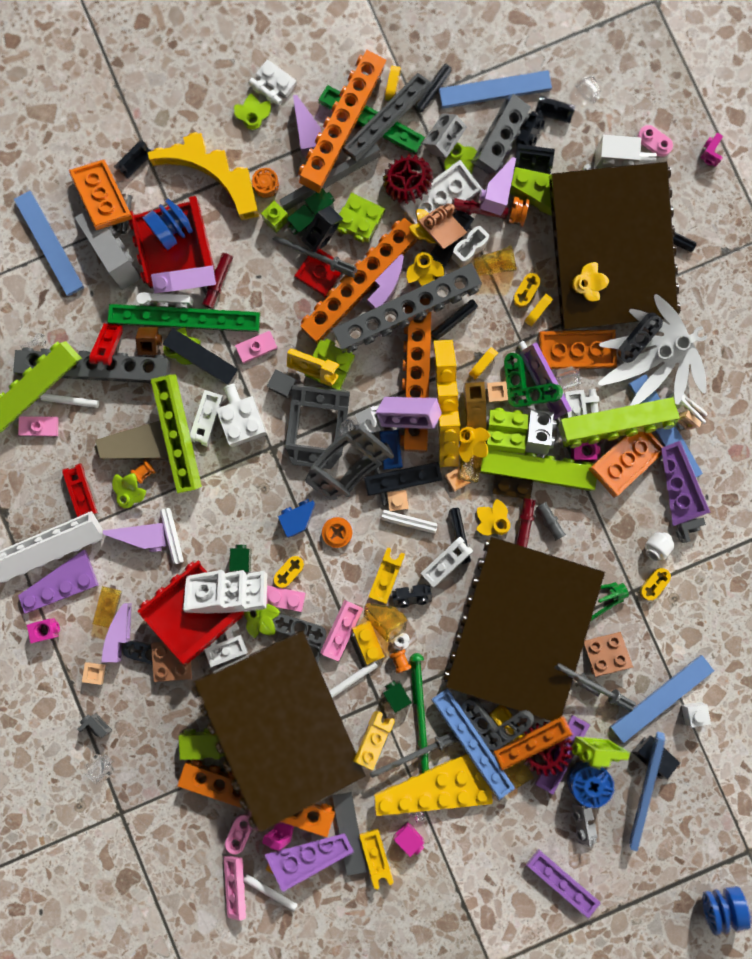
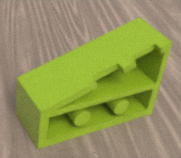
[510,167,552,216]
[179,728,224,760]

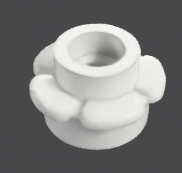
[390,631,409,650]

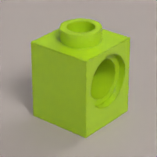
[261,200,289,233]

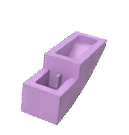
[367,254,404,309]
[101,603,132,662]

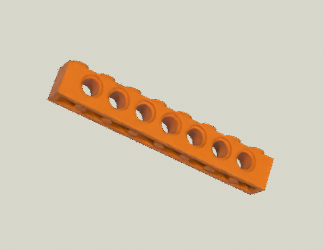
[298,49,387,193]
[300,217,419,345]
[400,298,432,452]
[177,760,335,837]

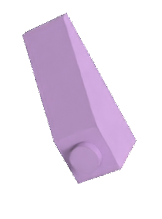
[293,95,324,156]
[478,157,516,215]
[151,266,216,294]
[103,523,167,552]

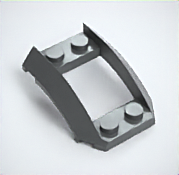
[285,384,350,469]
[305,422,394,500]

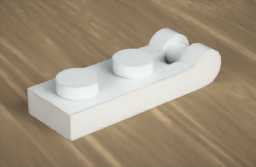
[136,293,193,308]
[190,390,224,447]
[421,537,473,588]

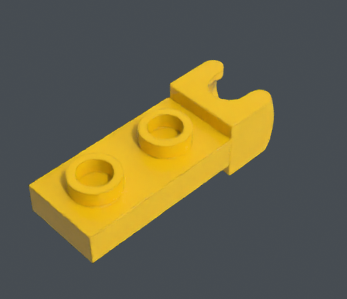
[287,348,339,386]
[368,547,405,604]
[353,711,395,770]
[360,828,394,890]

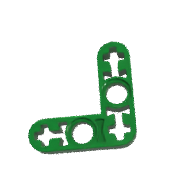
[504,353,563,408]

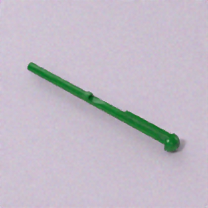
[409,653,429,773]

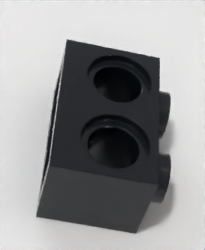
[301,206,343,252]

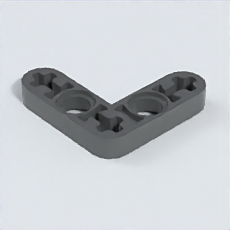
[272,614,327,664]
[462,697,534,750]

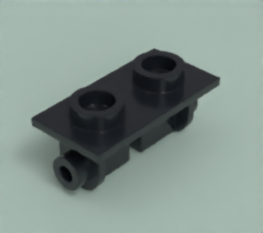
[535,96,575,124]
[516,110,545,146]
[114,140,151,179]
[392,584,432,608]

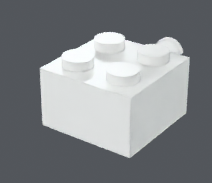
[594,135,656,169]
[216,384,268,447]

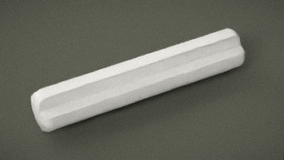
[160,508,184,564]
[381,510,437,534]

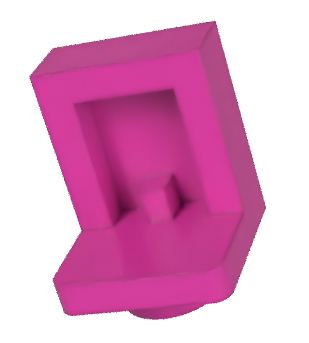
[700,132,723,167]
[262,822,294,851]

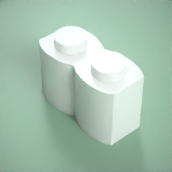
[452,226,489,267]

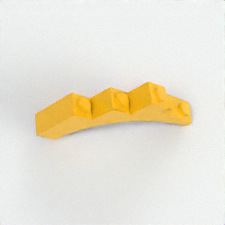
[148,133,259,221]
[434,340,460,467]

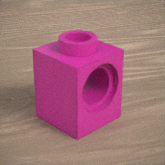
[571,442,601,462]
[27,618,60,643]
[394,821,424,857]

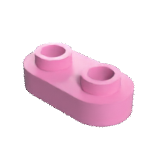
[638,125,673,157]
[225,814,252,854]

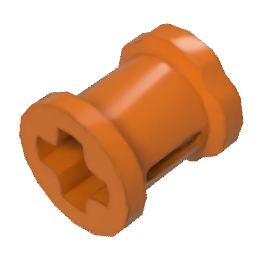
[130,459,156,484]
[389,649,412,674]

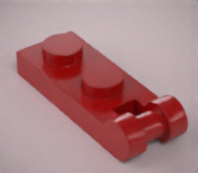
[89,323,123,366]
[62,463,98,517]

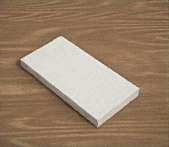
[400,160,482,224]

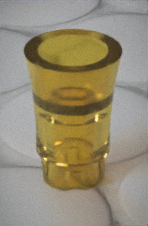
[473,245,517,276]

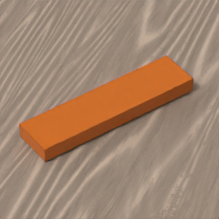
[494,716,573,770]

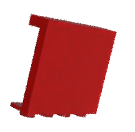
[129,196,215,288]
[137,560,245,667]

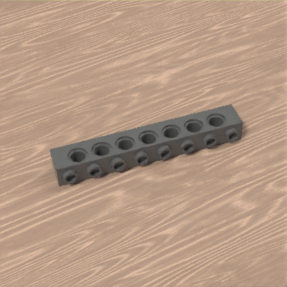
[332,263,482,353]
[13,347,171,383]

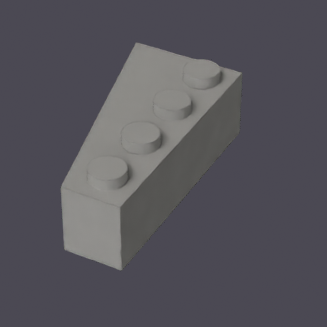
[75,211,141,290]

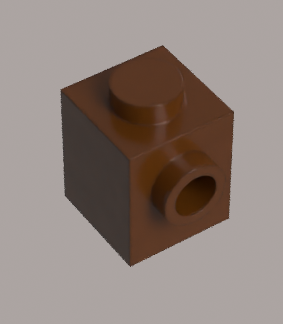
[135,327,162,355]

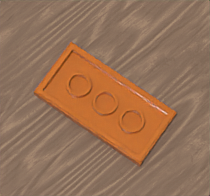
[69,159,132,231]
[539,330,617,370]
[589,431,663,498]

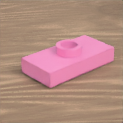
[235,330,278,364]
[18,416,59,436]

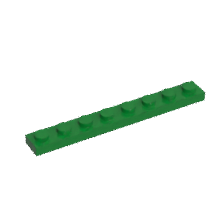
[108,304,261,332]

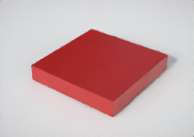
[294,249,342,298]

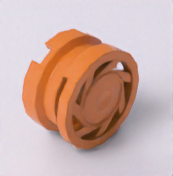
[252,168,279,198]
[508,197,529,226]

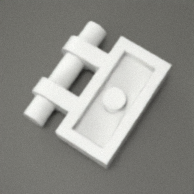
[248,59,297,106]
[564,389,600,418]
[204,622,248,667]

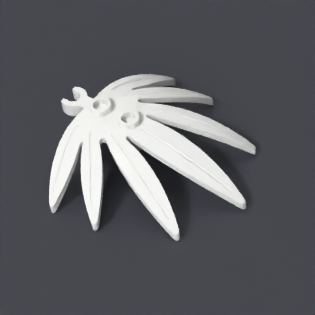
[598,294,708,405]

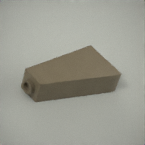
[94,421,169,460]

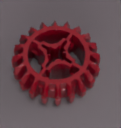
[383,154,434,205]
[524,721,573,777]

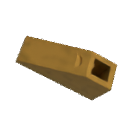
[463,382,487,442]

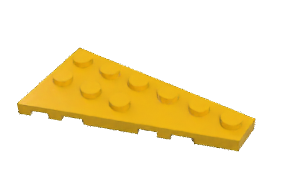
[374,748,493,816]

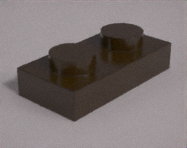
[492,475,533,499]

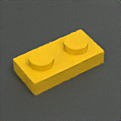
[352,621,385,665]

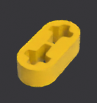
[385,65,401,101]
[513,273,540,308]
[524,293,554,327]
[469,347,498,380]
[274,556,304,588]
[639,568,671,600]

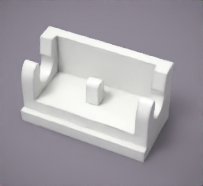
[355,406,385,433]

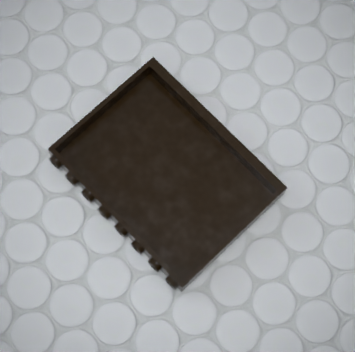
[549,162,681,330]
[443,537,605,721]
[191,631,366,833]

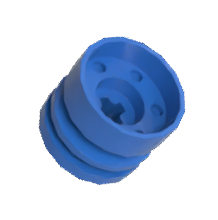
[142,198,193,251]
[567,760,614,808]
[702,886,751,936]

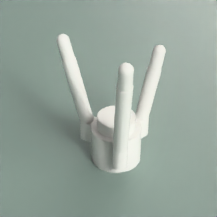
[668,393,707,429]

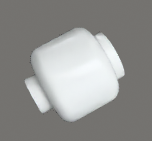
[645,532,674,561]

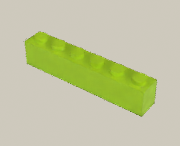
[0,341,82,433]
[151,374,202,493]
[558,397,680,448]
[479,449,597,491]

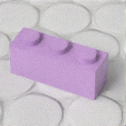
[376,397,442,429]

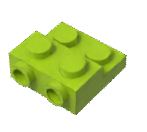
[337,192,385,243]
[305,339,355,390]
[486,408,528,454]
[572,736,630,769]

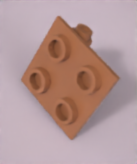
[418,203,467,249]
[584,632,633,677]
[151,642,192,682]

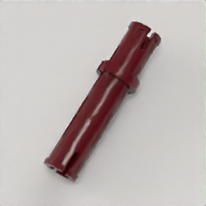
[451,198,508,220]
[202,253,233,309]
[516,498,536,547]

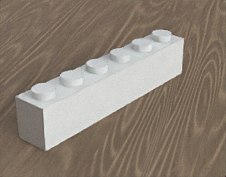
[0,511,103,583]

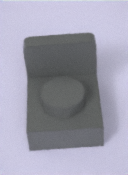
[676,517,706,543]
[77,713,112,738]

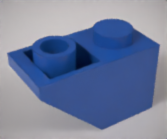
[278,499,316,538]

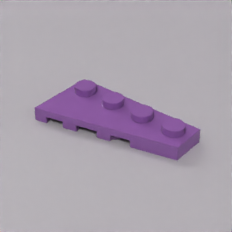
[661,441,710,526]
[18,550,99,614]
[265,833,354,892]

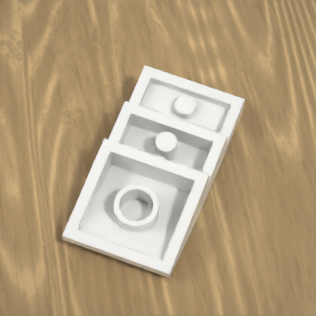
[184,570,267,613]

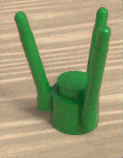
[591,582,629,621]

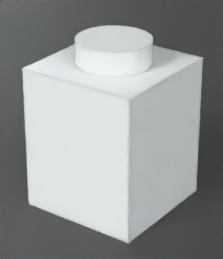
[681,702,711,728]

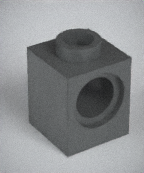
[267,369,297,399]

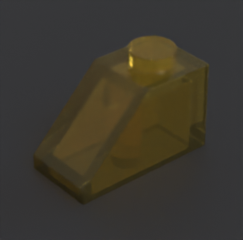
[364,603,407,643]

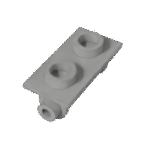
[572,804,598,846]

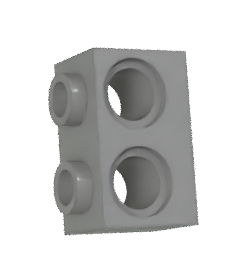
[422,113,467,158]
[525,409,556,455]

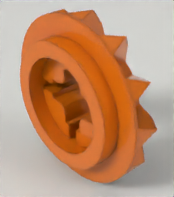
[322,517,353,548]

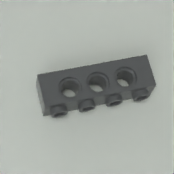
[471,94,531,174]

